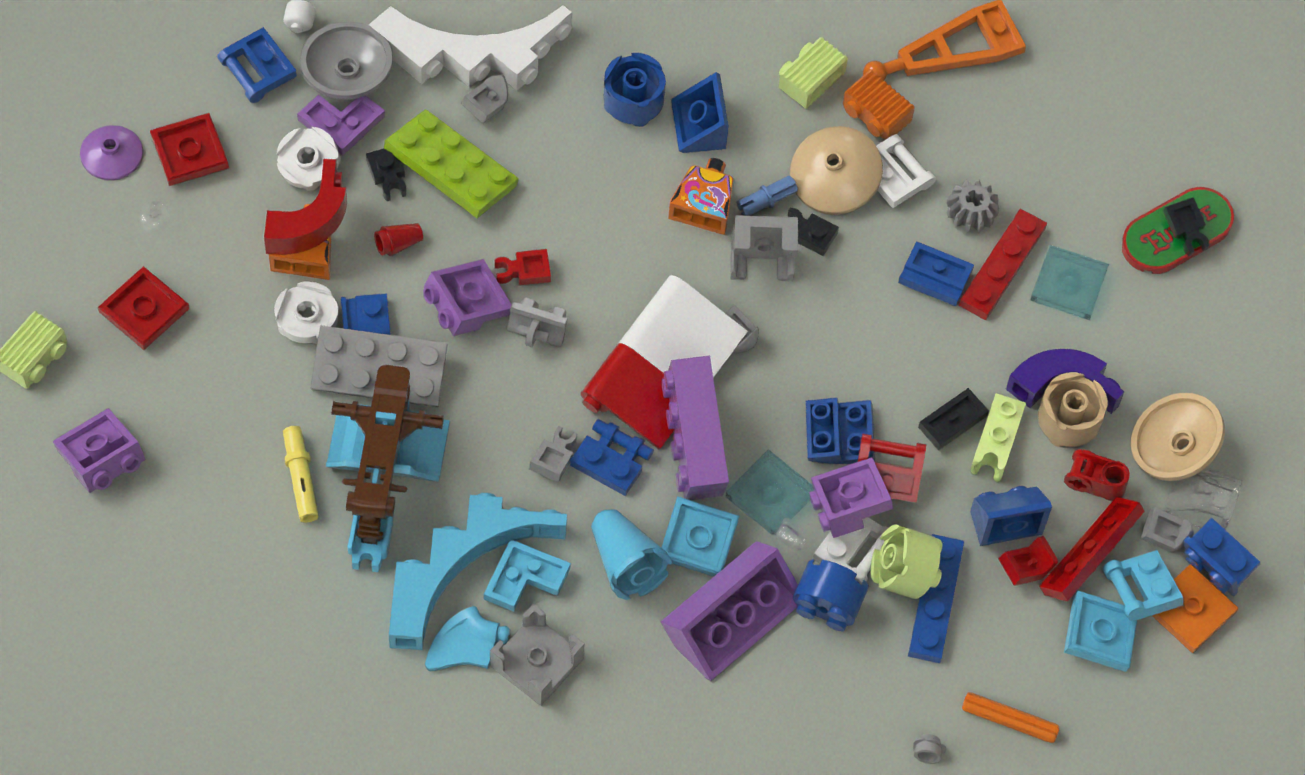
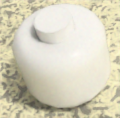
[283,0,316,33]

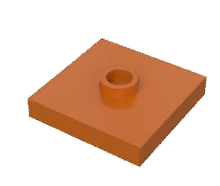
[1152,564,1239,653]

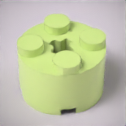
[871,525,943,599]

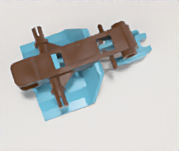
[326,365,450,572]

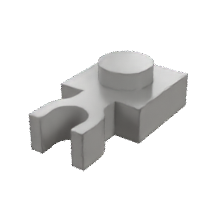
[529,426,578,482]

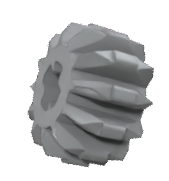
[946,179,1000,233]

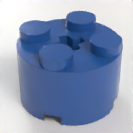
[603,53,666,127]
[793,559,869,632]

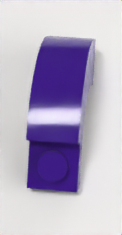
[1006,349,1125,414]

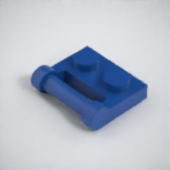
[217,27,297,103]

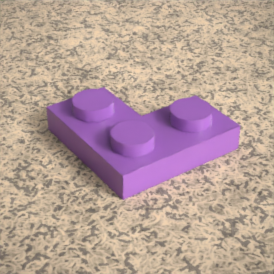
[297,94,385,155]

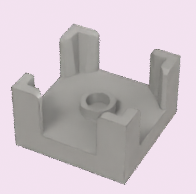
[730,215,798,281]
[490,604,585,706]

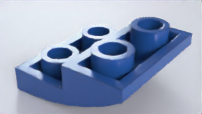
[806,398,875,464]

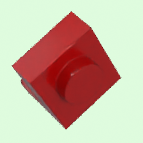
[998,536,1058,586]

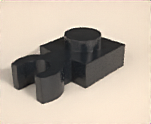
[366,148,406,201]
[1163,197,1209,256]
[788,207,839,256]

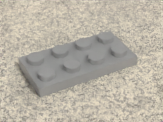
[310,325,448,407]

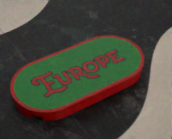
[1122,187,1234,274]

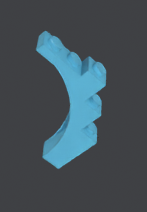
[389,493,567,650]

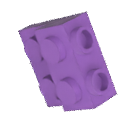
[423,259,512,336]
[53,408,146,493]
[809,458,893,538]

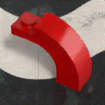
[264,159,347,255]

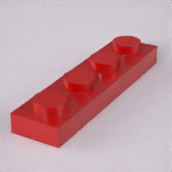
[959,208,1047,320]
[1039,497,1145,602]

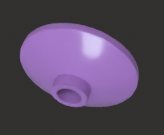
[80,125,143,180]

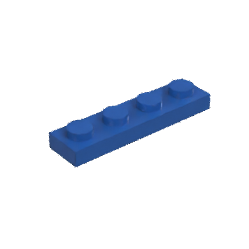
[908,534,964,663]

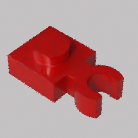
[494,249,551,285]

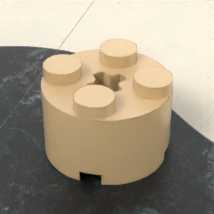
[1038,372,1108,447]

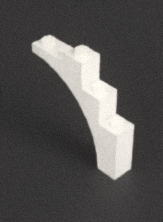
[369,5,572,91]

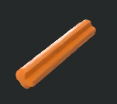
[962,692,1060,743]

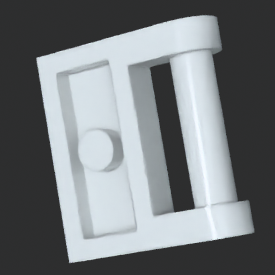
[876,134,936,208]
[813,517,889,585]

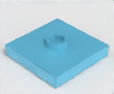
[661,496,740,577]
[1064,590,1137,672]

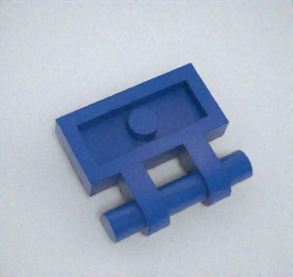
[570,419,654,496]

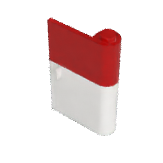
[581,275,748,450]

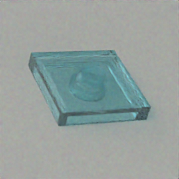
[1030,245,1109,320]
[725,449,814,537]

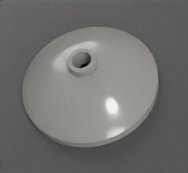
[300,22,393,99]

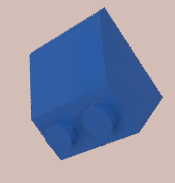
[970,486,1052,546]

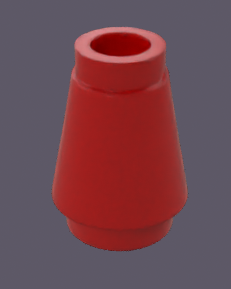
[374,223,423,256]

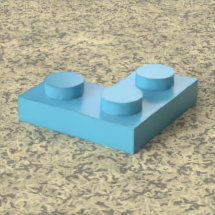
[484,539,571,612]

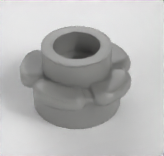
[913,734,946,764]

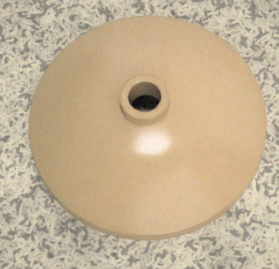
[790,126,883,215]
[1131,393,1225,481]

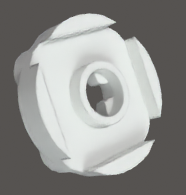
[277,127,341,191]
[274,281,339,344]

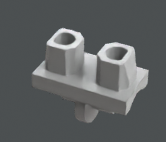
[507,297,568,347]

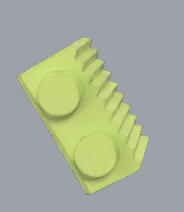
[779,37,848,109]
[0,311,67,389]

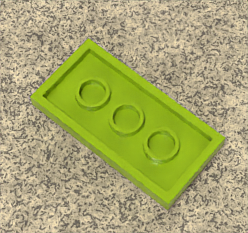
[384,109,519,218]

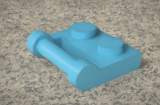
[1102,550,1183,621]

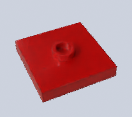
[150,113,229,186]
[98,266,189,350]

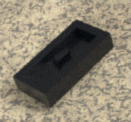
[918,388,989,450]

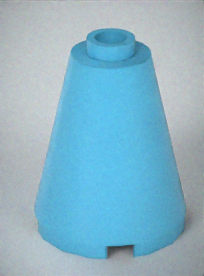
[591,509,672,600]

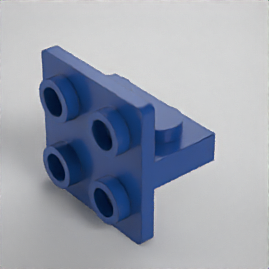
[1183,517,1260,597]

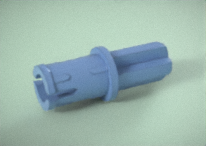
[736,176,798,216]

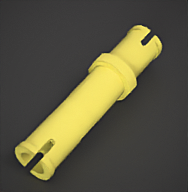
[283,426,319,523]

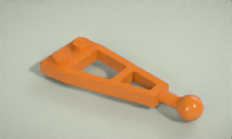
[863,0,1026,81]

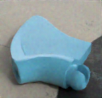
[425,606,510,671]

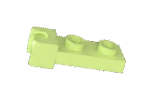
[970,393,1026,482]

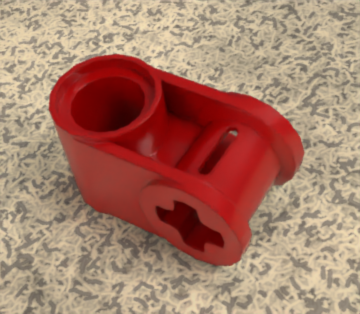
[1064,449,1130,501]

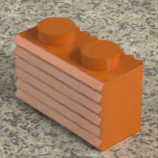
[843,70,915,140]

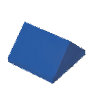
[671,72,729,153]

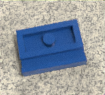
[898,241,974,306]
[341,293,390,335]

